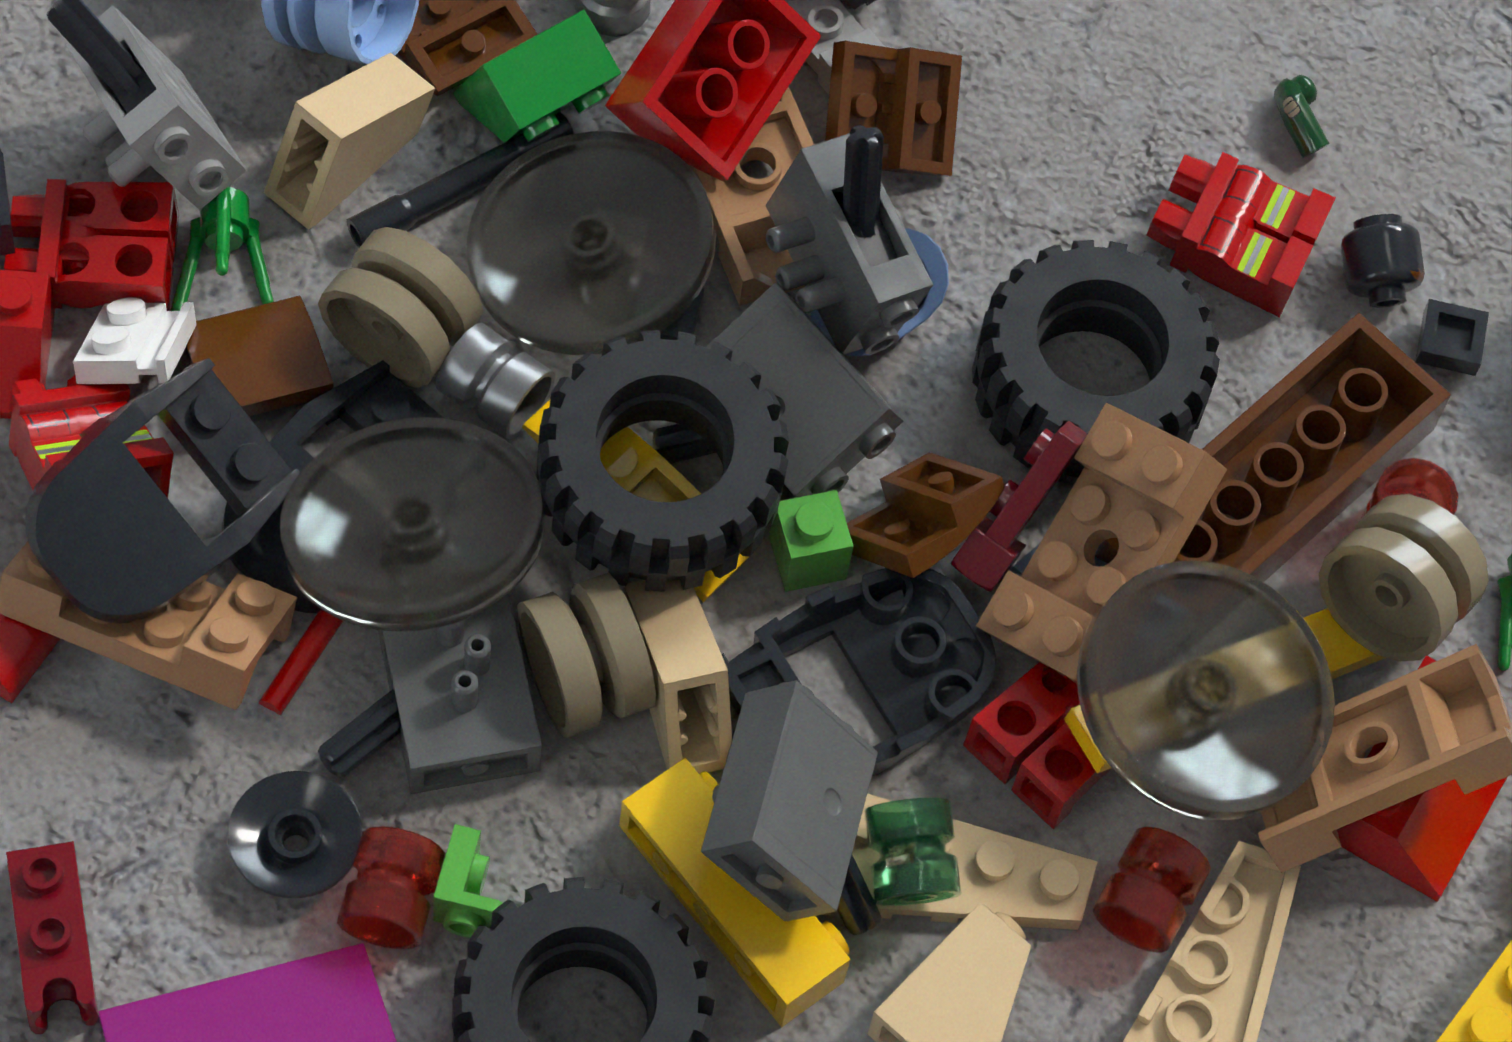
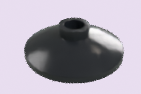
[227,771,362,899]

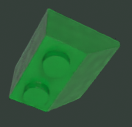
[453,9,621,143]

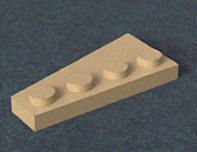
[821,794,1098,930]
[1123,841,1301,1042]

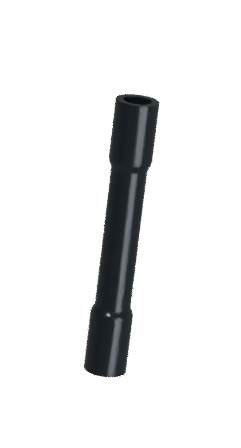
[346,112,576,248]

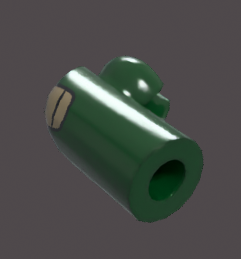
[1274,75,1330,158]

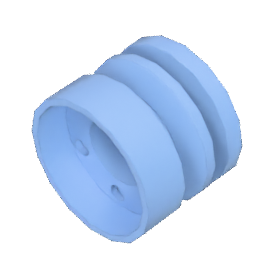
[261,0,419,65]

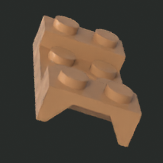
[687,87,814,306]
[976,403,1227,695]
[0,541,297,710]
[1236,644,1512,873]

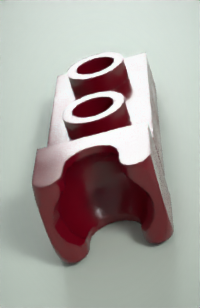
[951,421,1087,592]
[6,841,99,1034]

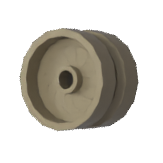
[318,227,483,388]
[1319,494,1489,661]
[517,573,656,738]

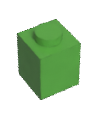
[769,490,853,592]

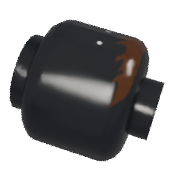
[1341,214,1425,308]

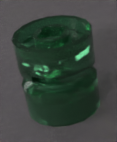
[864,797,962,906]

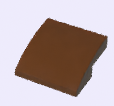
[398,0,538,97]
[825,40,962,177]
[185,295,334,417]
[847,452,1005,578]

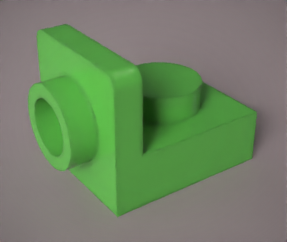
[433,824,502,938]

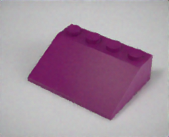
[98,943,397,1042]

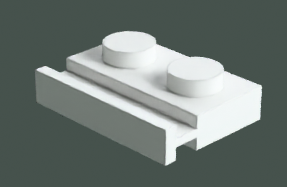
[73,297,197,384]

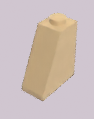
[264,52,435,229]
[624,580,732,774]
[867,902,1031,1042]

